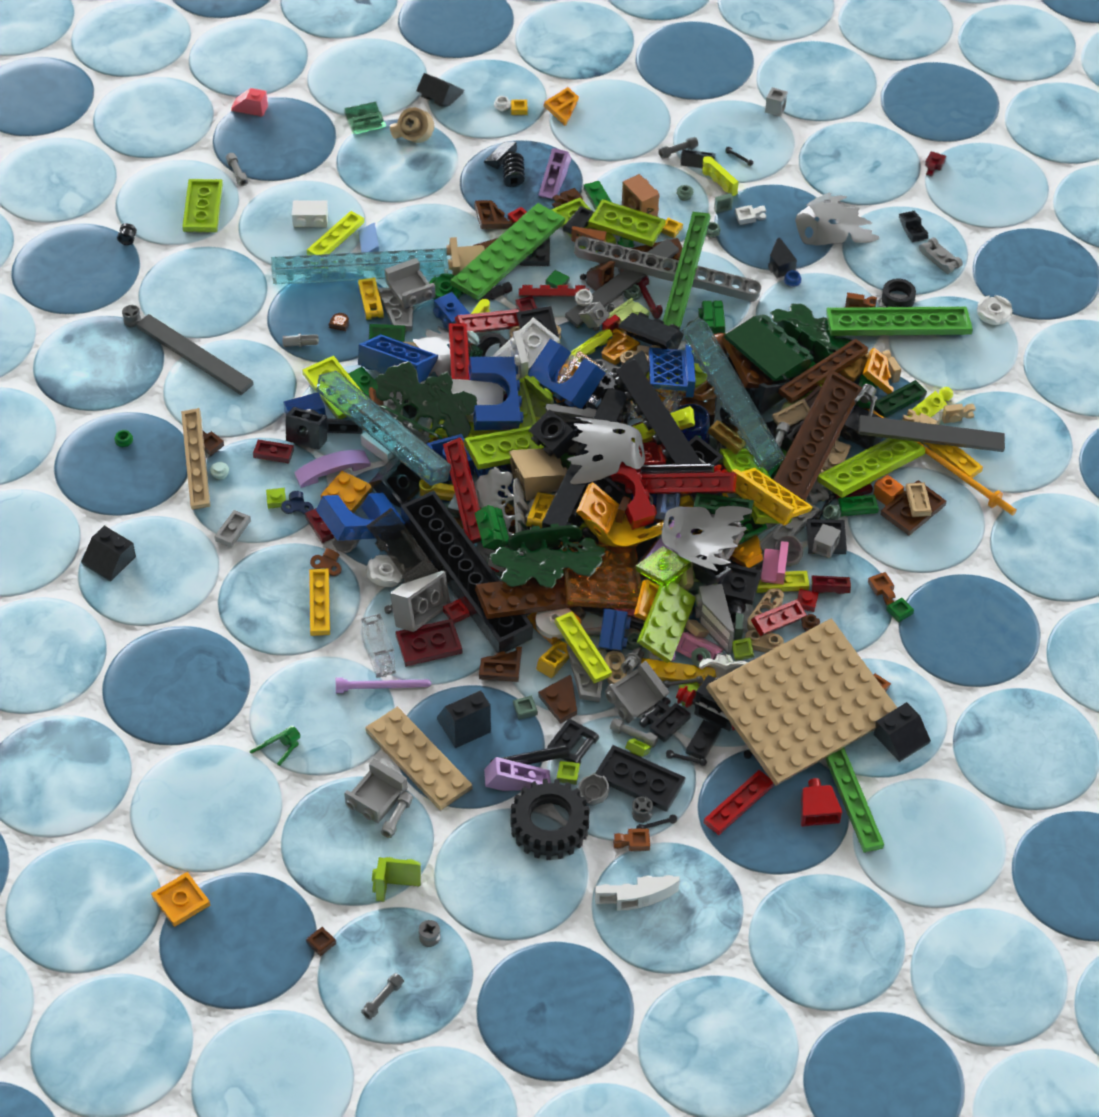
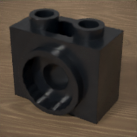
[840,406,883,449]
[285,407,327,450]
[529,409,578,459]

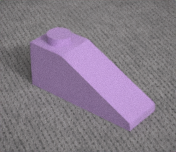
[539,148,571,199]
[484,757,551,791]

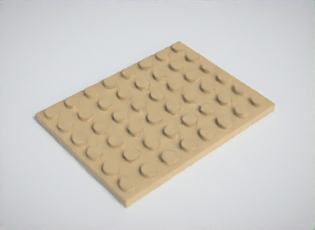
[706,618,897,786]

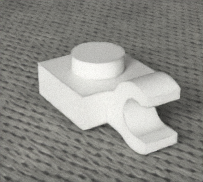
[735,205,766,225]

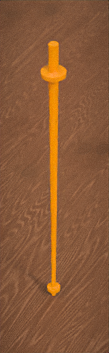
[863,408,1017,516]

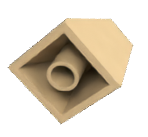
[509,448,567,502]

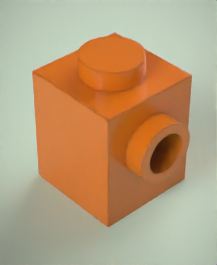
[873,474,904,506]

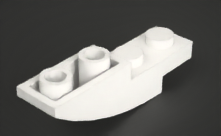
[595,875,680,911]

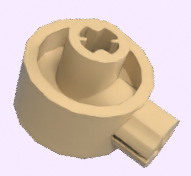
[390,107,434,143]

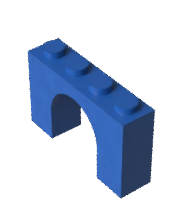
[528,339,606,409]
[468,357,523,430]
[316,493,405,541]

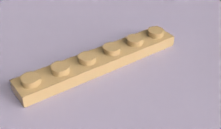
[181,408,211,510]

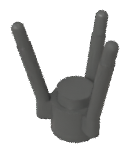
[853,384,878,416]

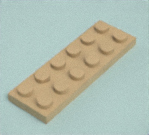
[365,706,472,811]

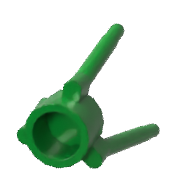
[250,725,301,766]

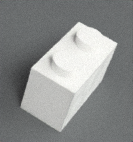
[292,200,328,227]

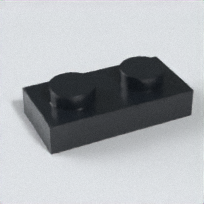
[686,719,722,759]

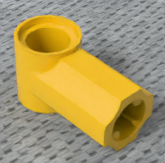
[419,477,455,501]

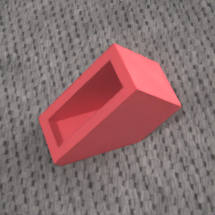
[231,88,268,117]

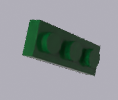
[874,380,927,418]
[694,492,754,519]

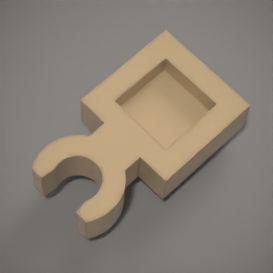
[881,350,901,383]
[942,404,976,423]
[902,409,938,425]

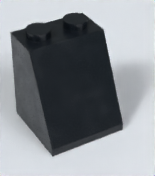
[437,690,491,748]

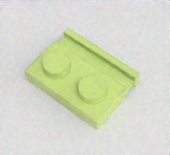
[608,298,649,333]

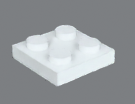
[510,330,529,379]

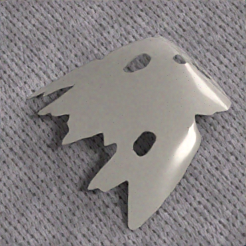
[796,193,879,245]
[413,326,476,378]
[567,417,645,484]
[661,506,752,571]

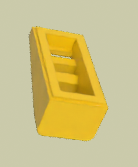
[536,640,569,678]

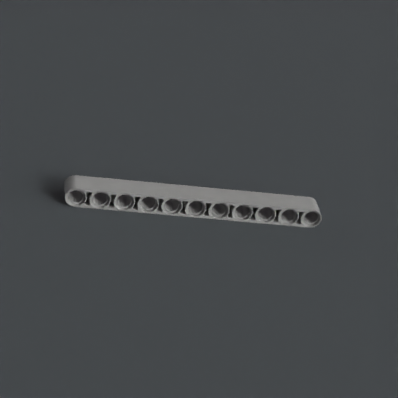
[574,237,761,302]

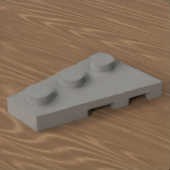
[378,288,413,331]
[566,643,606,702]

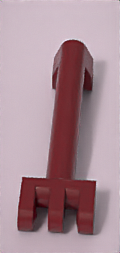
[636,276,663,319]

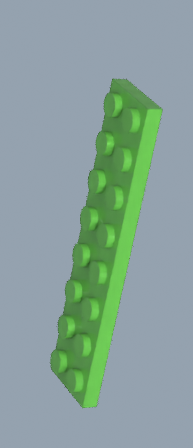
[451,203,565,301]
[826,306,973,336]

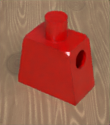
[801,778,842,827]

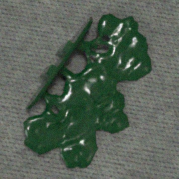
[770,304,853,364]
[375,361,477,439]
[490,523,605,588]

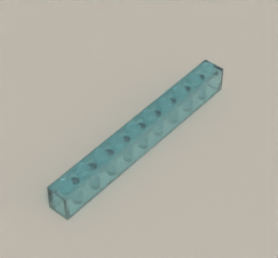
[271,248,448,284]
[682,317,785,471]
[316,371,451,486]

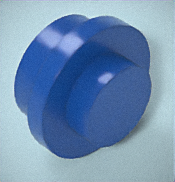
[784,270,802,287]

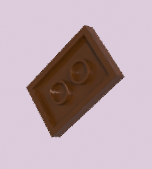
[880,480,947,536]

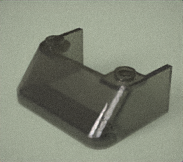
[366,508,438,584]

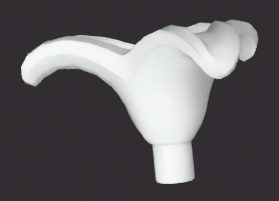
[699,654,748,678]

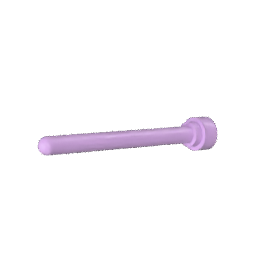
[336,677,431,694]

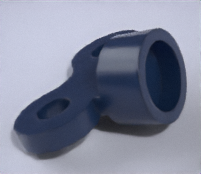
[281,491,314,515]

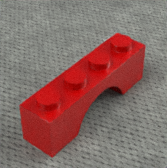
[609,462,657,530]

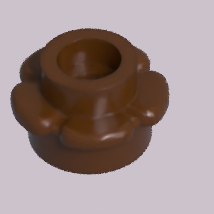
[801,614,820,631]

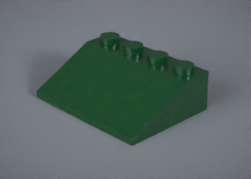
[724,314,814,382]

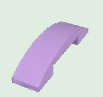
[294,450,371,488]

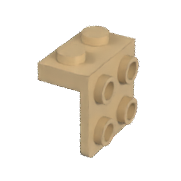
[446,237,485,275]

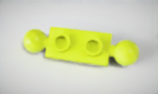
[907,387,953,418]

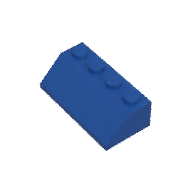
[358,335,438,383]

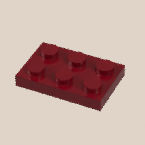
[395,619,463,667]

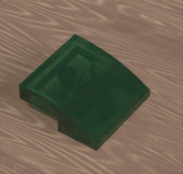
[344,101,386,134]

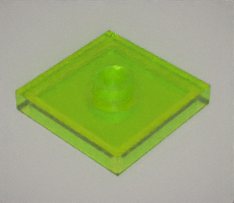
[636,546,692,587]

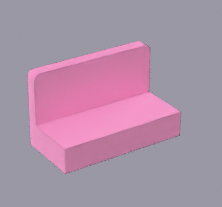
[761,541,789,585]
[676,632,724,667]

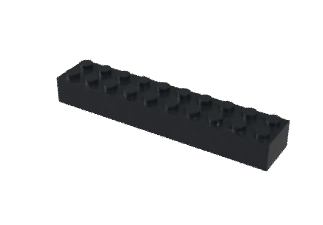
[542,388,631,552]
[401,490,533,653]

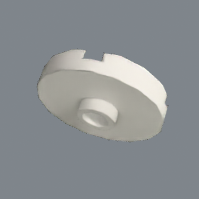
[977,295,1013,325]
[366,555,405,587]
[535,608,571,639]

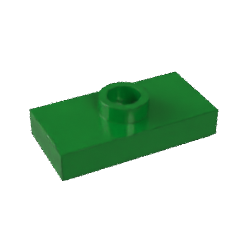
[369,324,405,342]
[348,366,378,400]
[838,494,879,517]

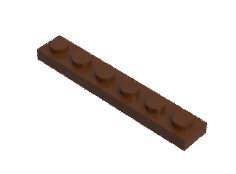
[778,339,869,404]

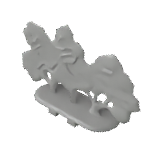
[462,467,530,562]

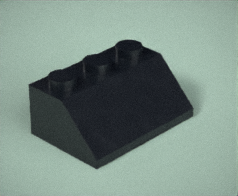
[618,312,684,350]

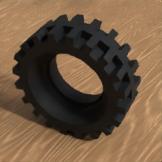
[510,779,589,860]

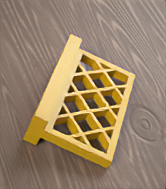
[731,468,813,526]

